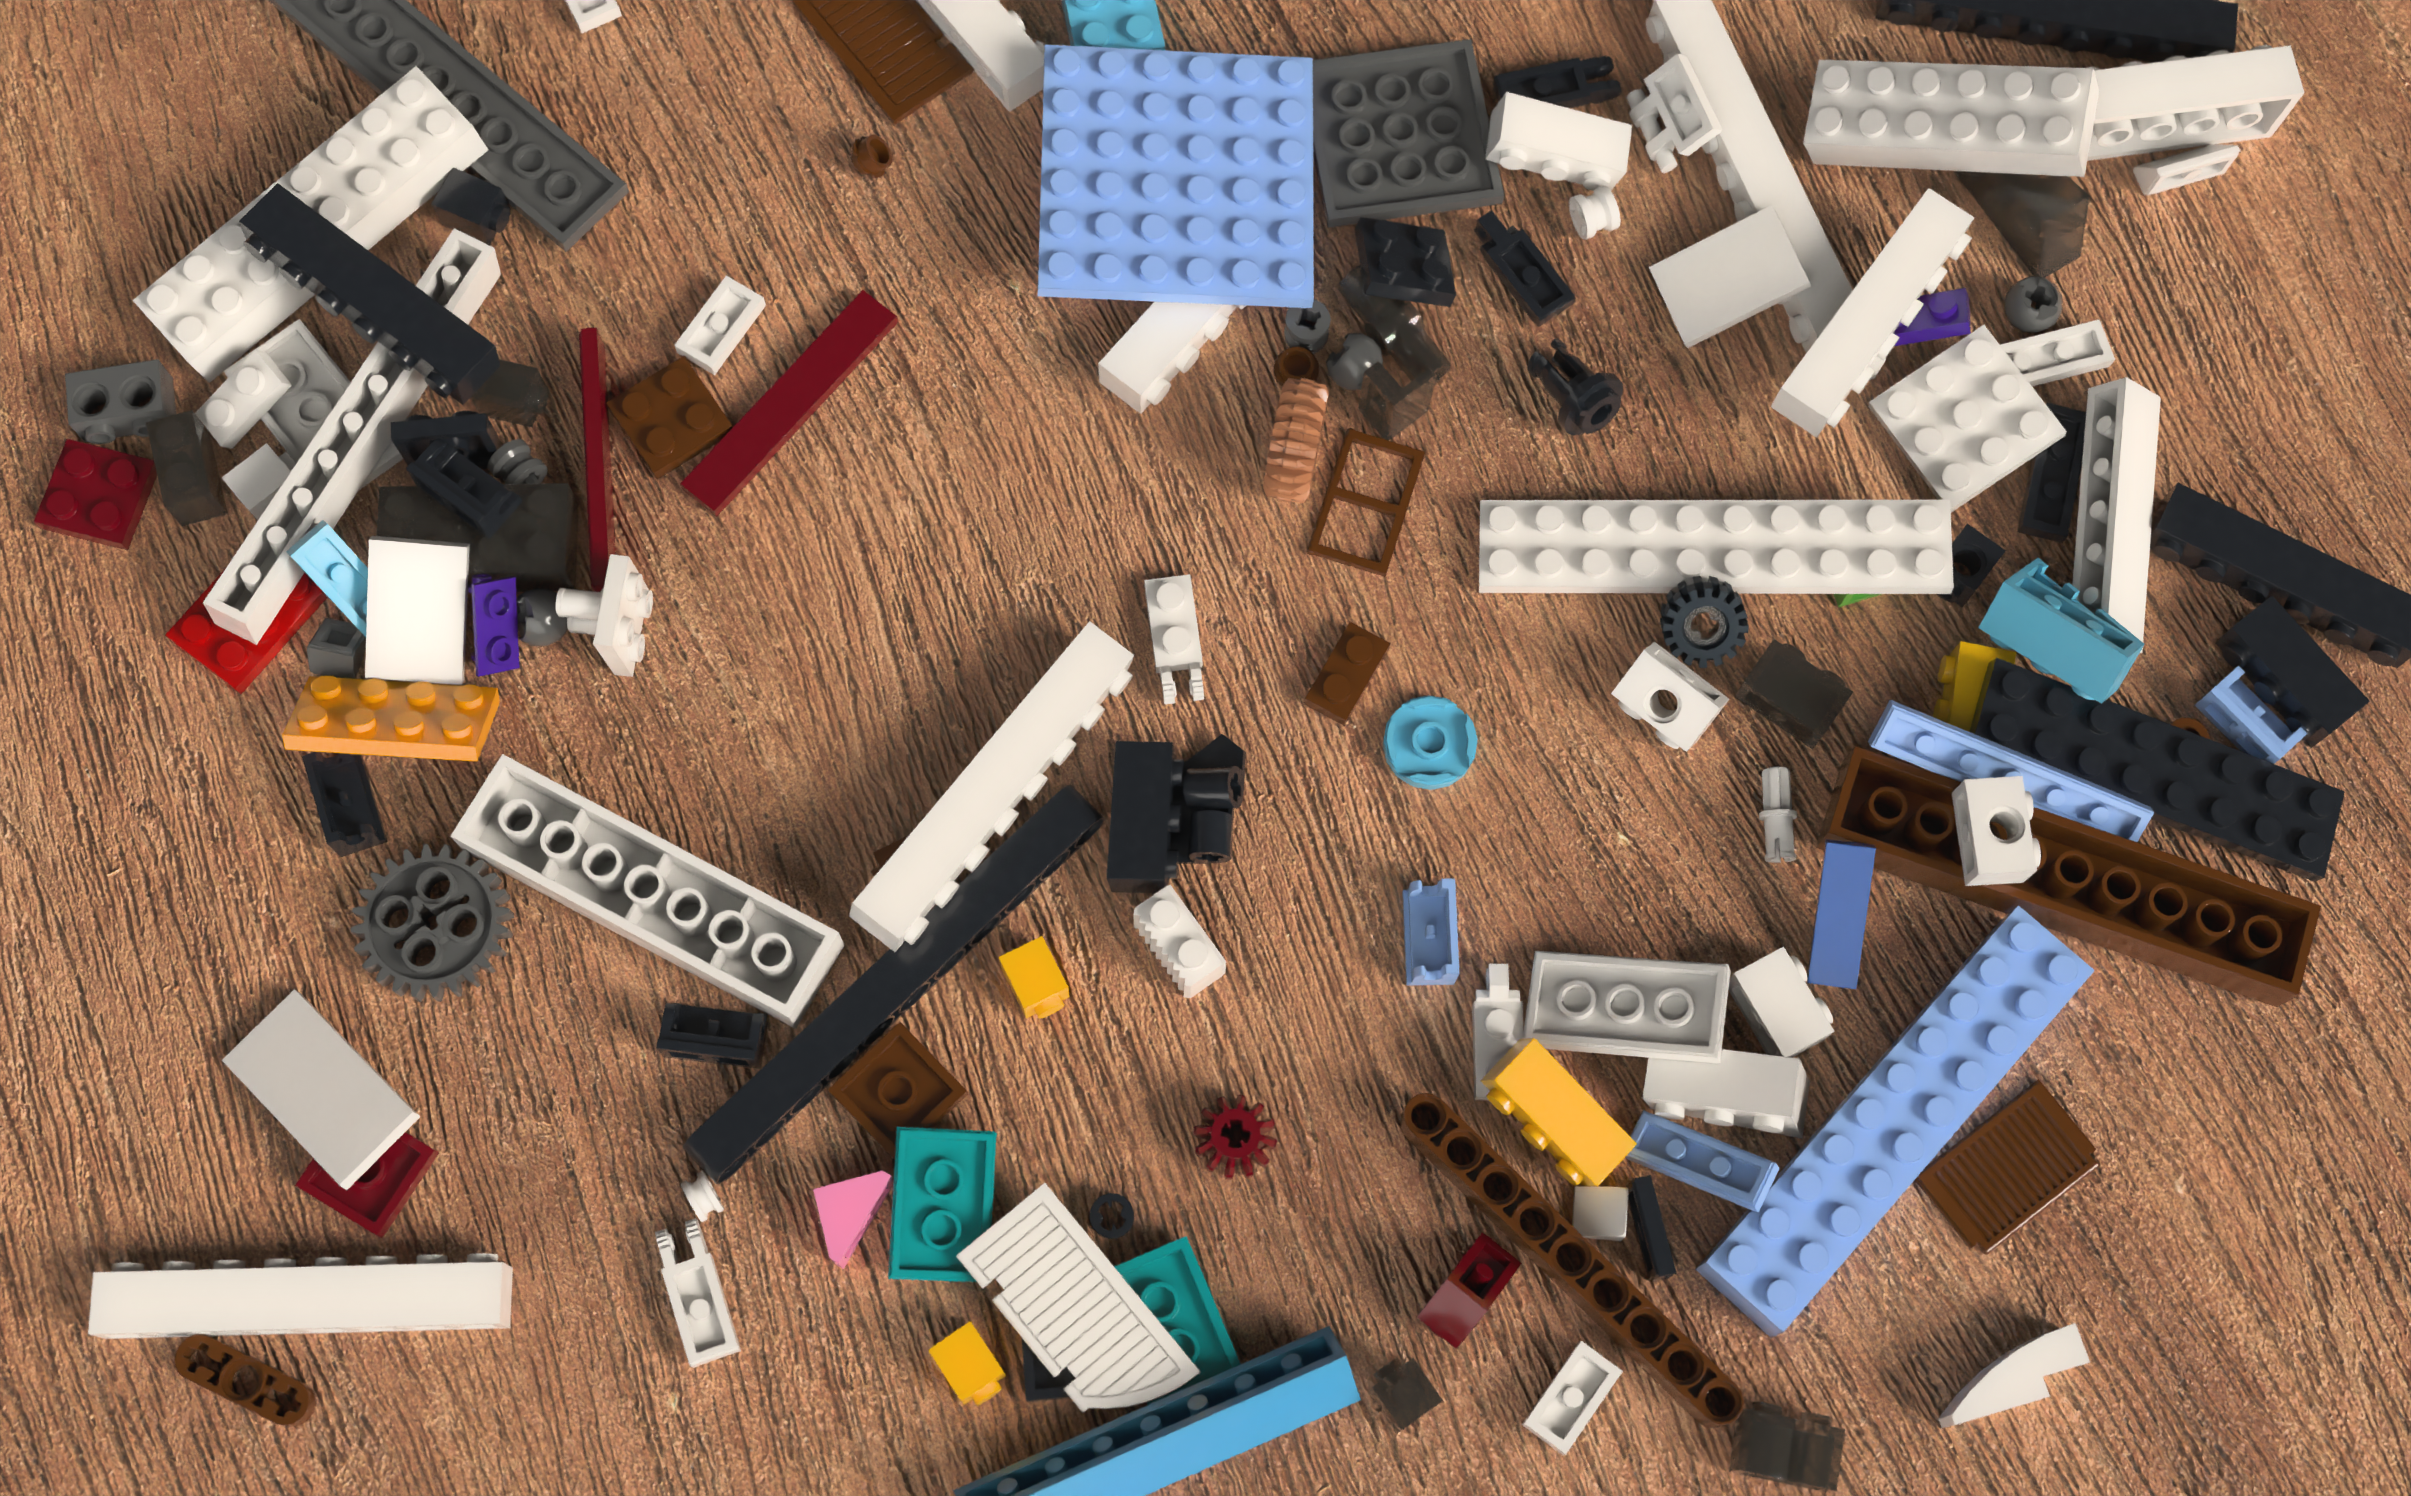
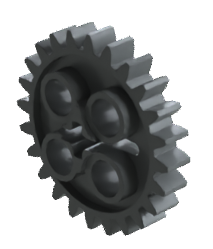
[350,844,514,1002]

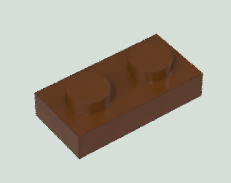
[1304,622,1391,726]

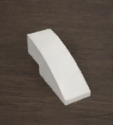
[1938,1323,2090,1428]

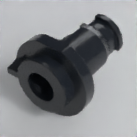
[1527,339,1623,435]

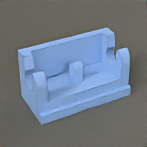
[2195,665,2307,764]
[1402,879,1460,986]

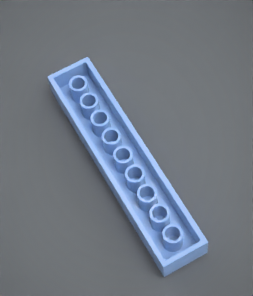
[1695,905,2095,1338]

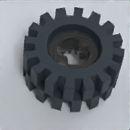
[1660,576,1749,668]

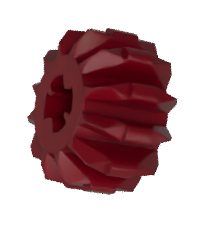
[1193,1095,1277,1180]

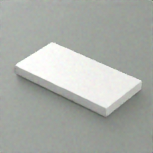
[223,319,403,490]
[1523,951,1731,1063]
[222,989,421,1190]

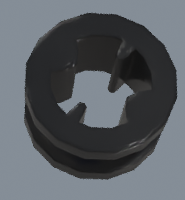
[1090,1193,1134,1239]

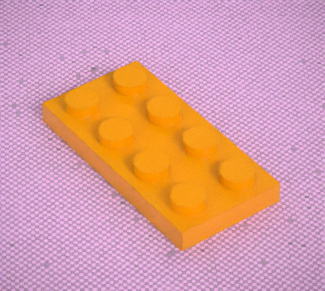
[282,676,500,762]

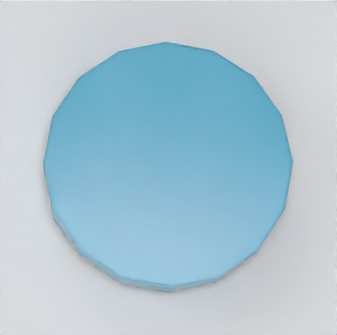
[1382,695,1478,790]

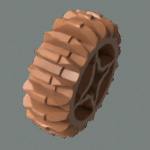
[1263,378,1329,504]

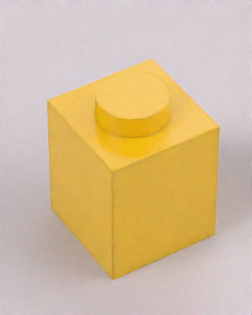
[998,936,1070,1018]
[928,1321,1006,1406]

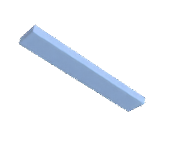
[1868,700,2154,842]

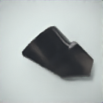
[1171,734,1246,864]

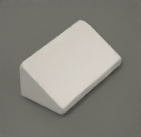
[2133,144,2240,196]

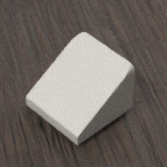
[1572,1186,1628,1241]

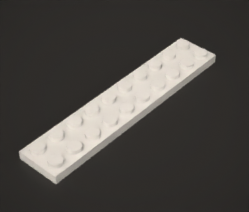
[1479,500,1954,594]

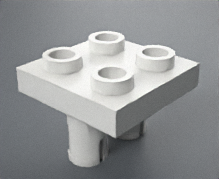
[556,554,653,677]

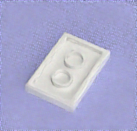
[1649,204,1812,349]
[365,536,469,685]

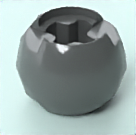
[2005,276,2062,334]
[1326,333,1383,390]
[517,588,568,647]

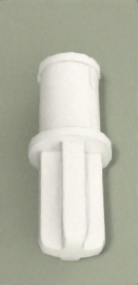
[1759,766,1797,863]

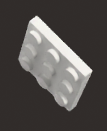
[1869,325,2066,512]

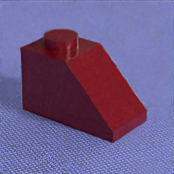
[1417,1232,1522,1349]

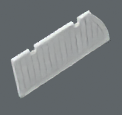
[956,1183,1200,1413]

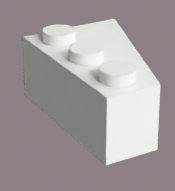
[1642,1049,1810,1138]

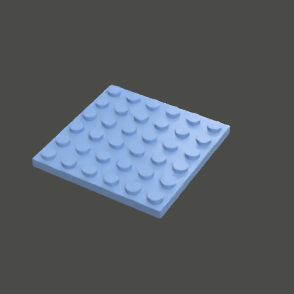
[1038,44,1314,308]

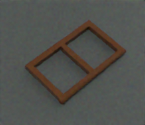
[1306,428,1425,577]

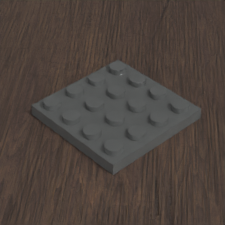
[1313,39,1504,228]

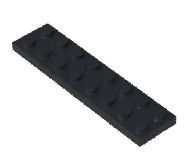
[1969,657,2345,882]

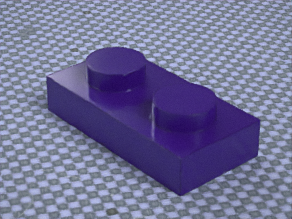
[1893,288,1971,346]

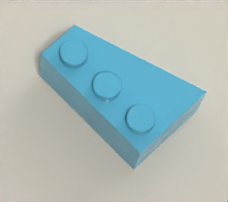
[1978,558,2145,704]

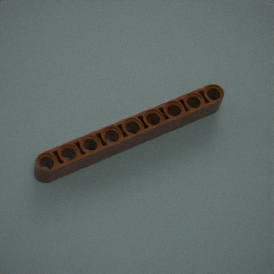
[1400,1093,1744,1428]

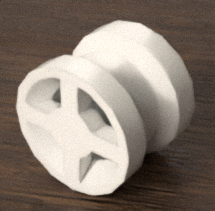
[1569,186,1620,240]

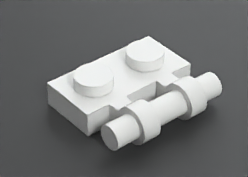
[1626,54,1723,173]

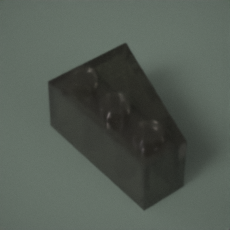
[1955,171,2090,278]

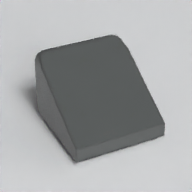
[307,618,366,679]

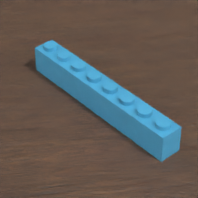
[953,1326,1361,1496]

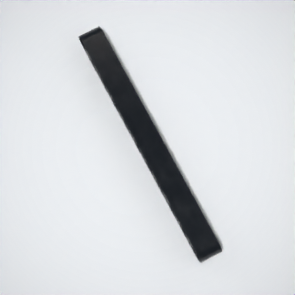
[683,784,1105,1184]

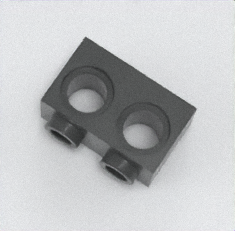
[65,359,177,444]

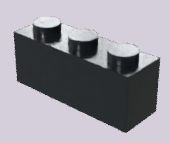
[2215,596,2370,748]
[1106,741,1184,893]

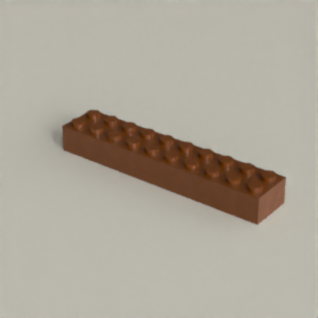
[1816,746,2321,1007]

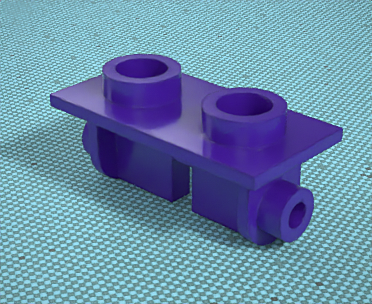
[468,574,519,677]

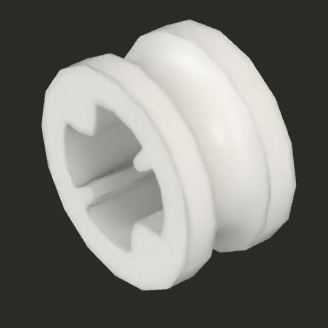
[680,1171,724,1222]

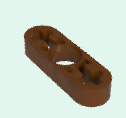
[175,1334,316,1427]

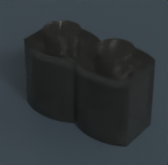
[1728,1402,1845,1493]

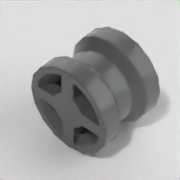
[1284,299,1331,354]
[487,439,548,497]

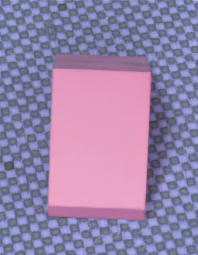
[813,1171,893,1269]

